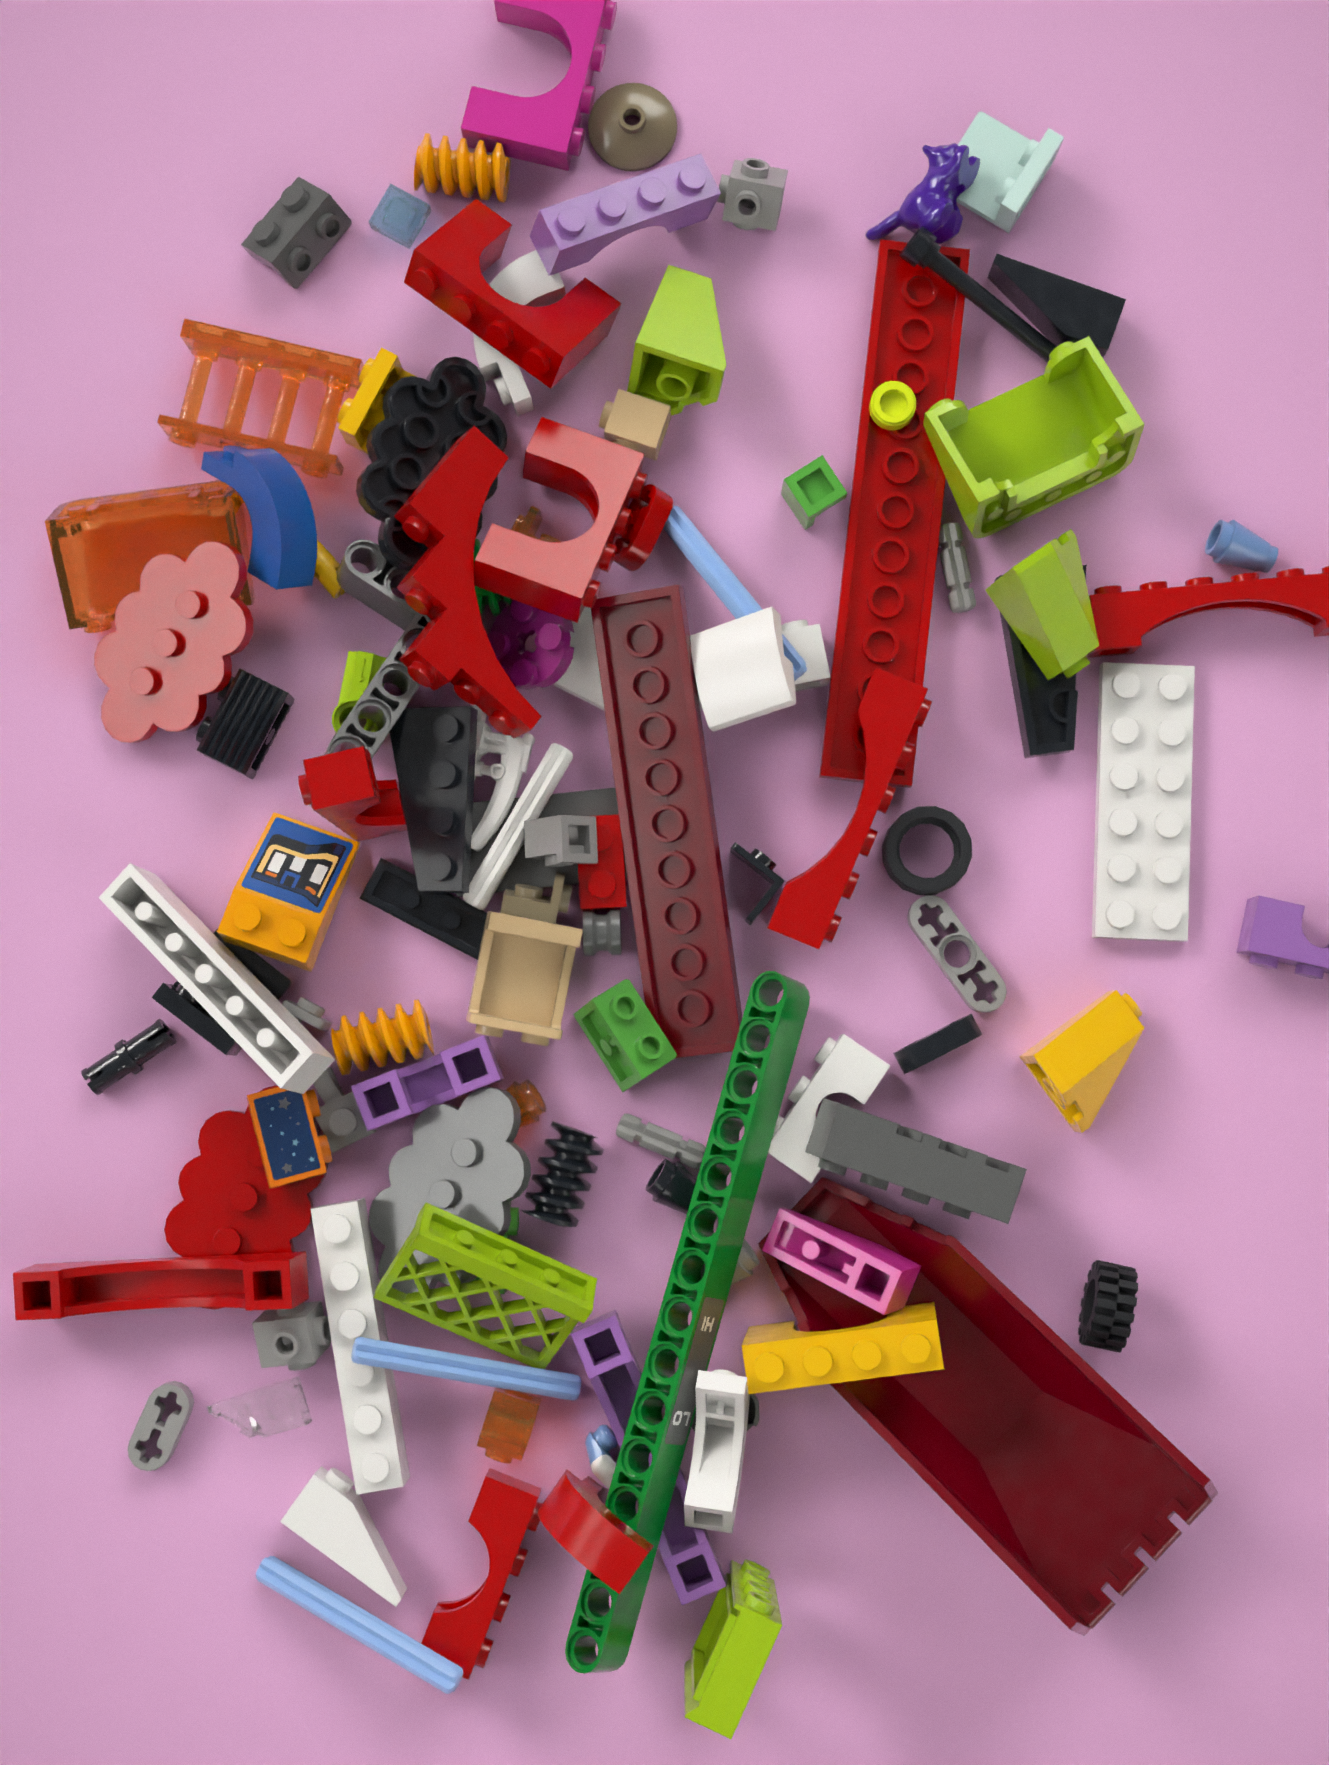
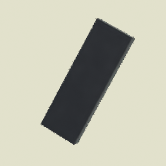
[360,858,487,960]

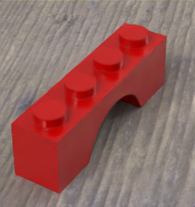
[421,1468,542,1680]

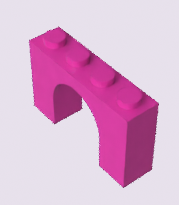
[461,0,617,171]

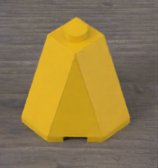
[1019,990,1145,1133]

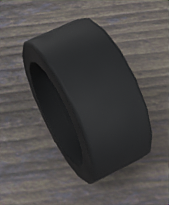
[882,806,972,895]

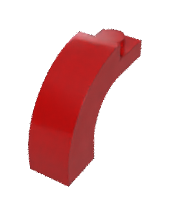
[537,1469,654,1594]

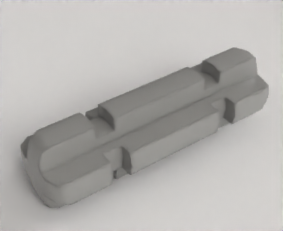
[938,523,976,613]
[616,1114,705,1168]

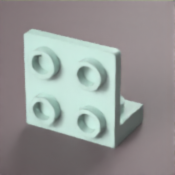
[956,111,1064,233]

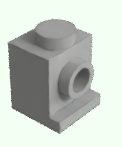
[524,815,598,867]

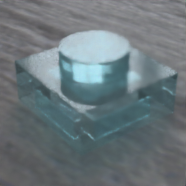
[368,183,431,249]

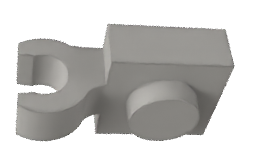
[313,1066,376,1153]

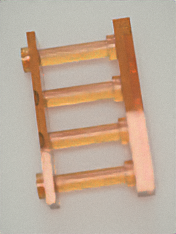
[157,318,364,479]

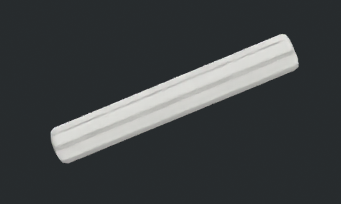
[463,743,573,910]

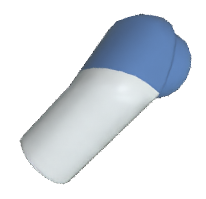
[585,1425,618,1490]

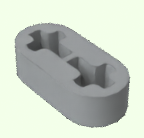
[128,1381,194,1471]

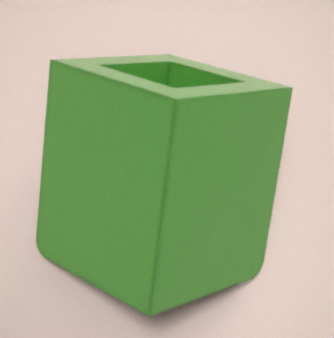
[781,455,847,530]

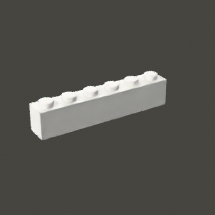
[99,863,335,1094]
[311,1198,410,1495]

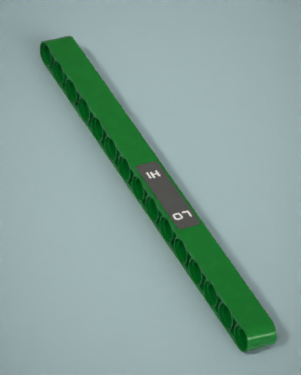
[565,971,810,1674]

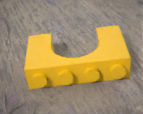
[742,1302,944,1394]

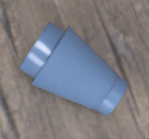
[1205,520,1278,573]

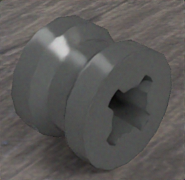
[583,909,622,956]

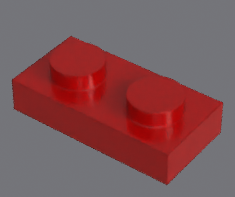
[578,814,627,911]

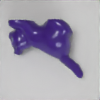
[865,143,980,244]

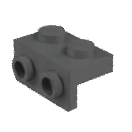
[241,177,352,289]

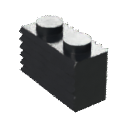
[196,668,295,780]

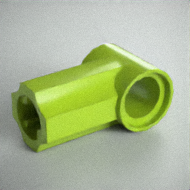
[332,651,386,733]

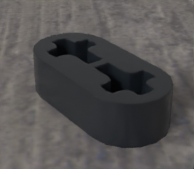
[893,1013,982,1074]

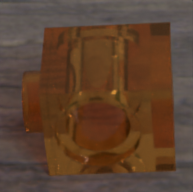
[477,1388,542,1464]

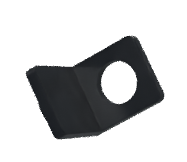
[730,842,785,925]

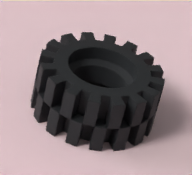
[1078,1260,1138,1353]

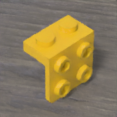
[337,347,417,454]

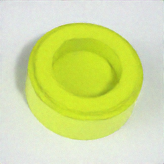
[869,381,916,430]

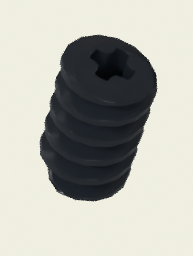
[521,1121,604,1227]

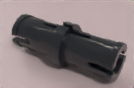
[81,1019,177,1095]

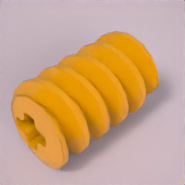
[414,133,511,203]
[331,999,434,1075]

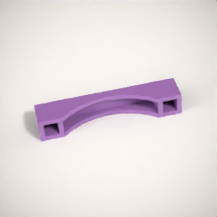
[571,1310,726,1605]

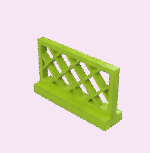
[373,1202,597,1369]

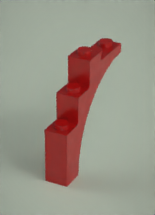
[394,425,542,738]

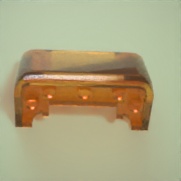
[45,480,255,633]

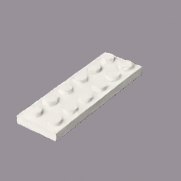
[1092,662,1195,942]

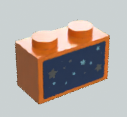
[246,1087,333,1189]

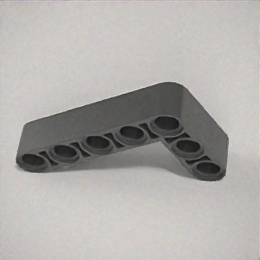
[324,539,431,758]

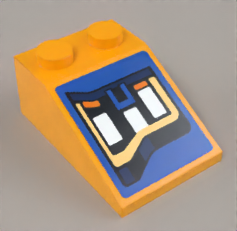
[217,812,360,972]

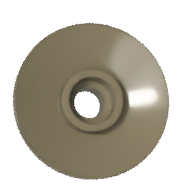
[588,83,677,171]

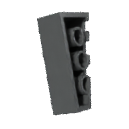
[805,1098,1027,1224]

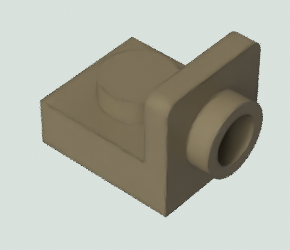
[500,871,572,924]

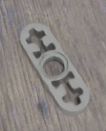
[907,895,1007,1013]

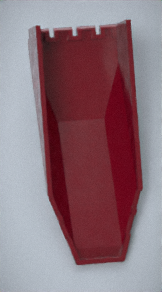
[758,1177,1218,1636]

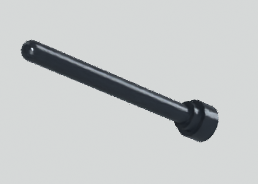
[899,226,1057,363]

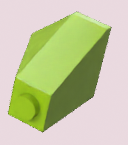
[627,264,727,416]
[985,529,1099,680]

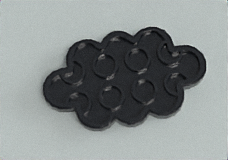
[356,357,507,571]

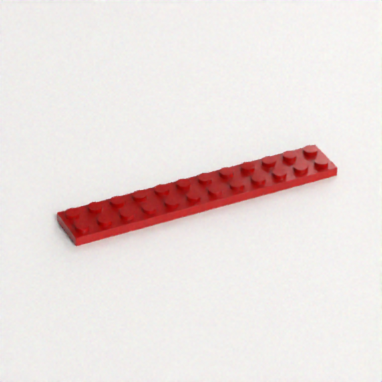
[819,239,970,788]

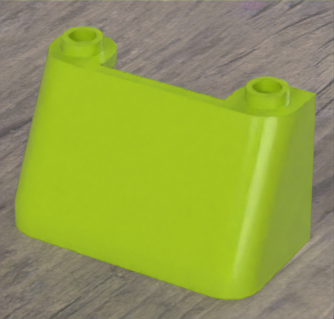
[923,336,1145,539]

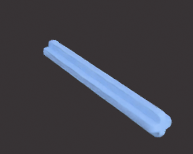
[663,506,807,681]
[351,1337,581,1401]
[256,1556,464,1694]

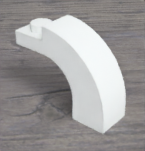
[473,250,566,416]
[684,1369,750,1533]

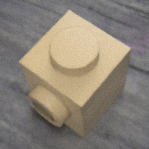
[599,389,671,461]

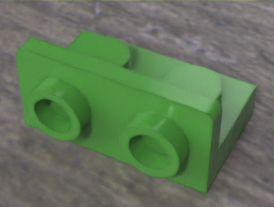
[573,979,677,1092]

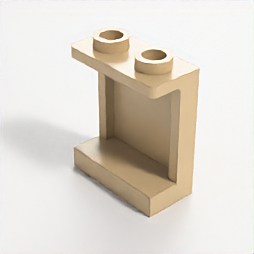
[466,911,583,1046]

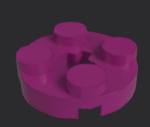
[487,600,574,690]

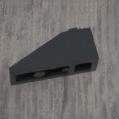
[987,254,1126,358]

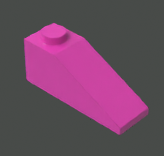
[762,1207,921,1315]

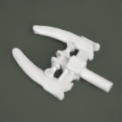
[471,704,535,851]

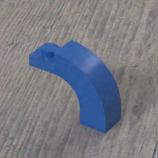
[201,445,317,590]

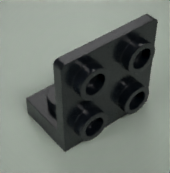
[151,929,292,1056]

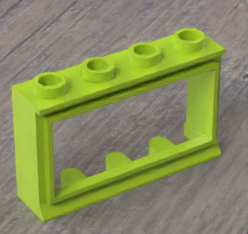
[684,1559,782,1739]

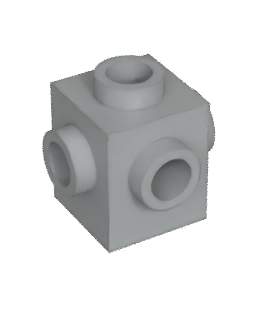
[717,158,788,231]
[252,1301,331,1371]

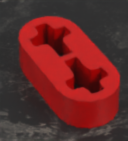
[612,484,673,572]

